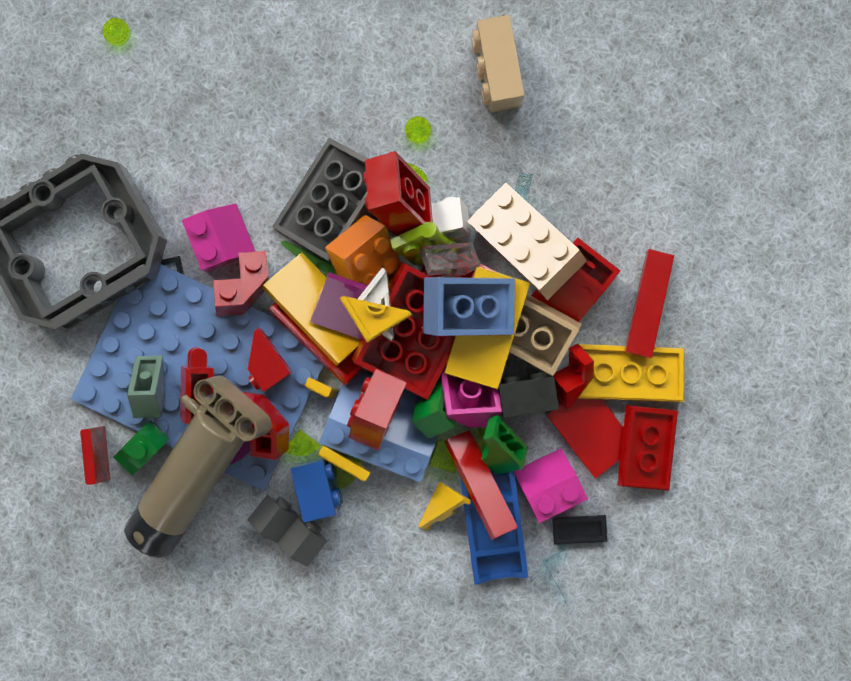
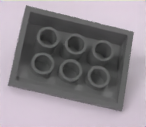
[272,138,377,265]

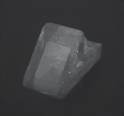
[420,242,481,277]

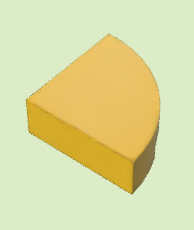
[305,377,338,399]

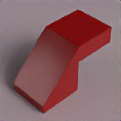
[551,343,594,409]

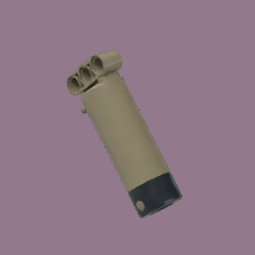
[124,376,271,558]

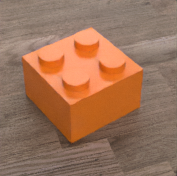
[325,215,401,286]

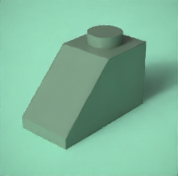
[127,355,165,418]

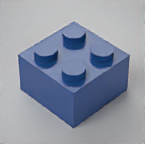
[290,458,343,523]

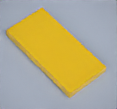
[262,252,361,366]
[445,267,530,389]
[578,344,684,403]

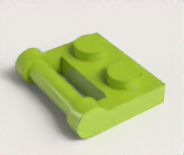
[390,222,457,265]

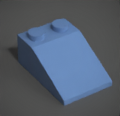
[423,277,515,336]

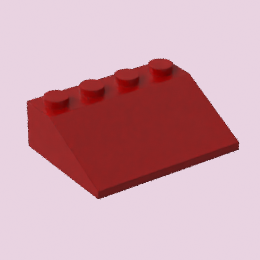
[351,262,456,400]

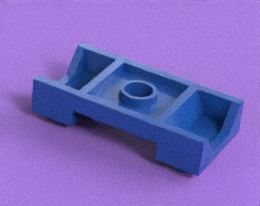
[460,470,529,585]

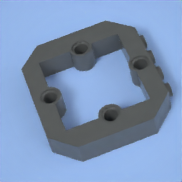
[0,154,167,332]

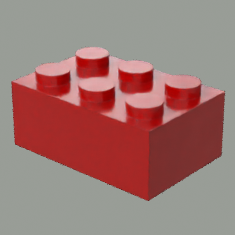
[363,151,433,236]

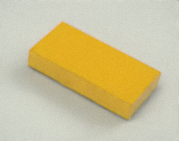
[318,445,372,481]

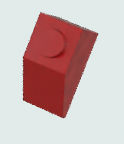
[248,328,293,392]

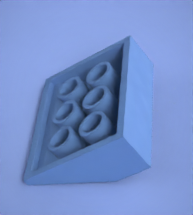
[319,371,438,482]

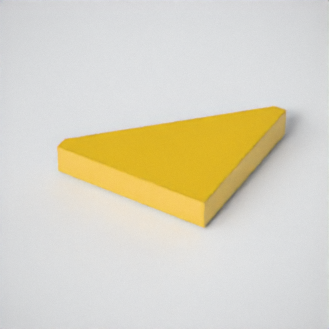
[340,296,412,343]
[418,482,471,530]

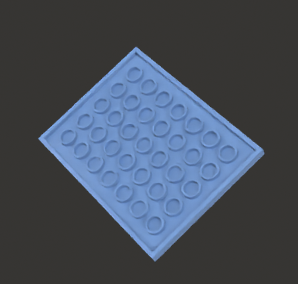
[71,264,324,491]

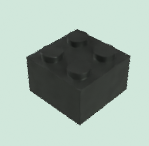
[498,372,559,418]

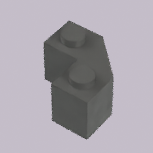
[247,494,327,567]

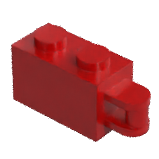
[180,347,214,424]

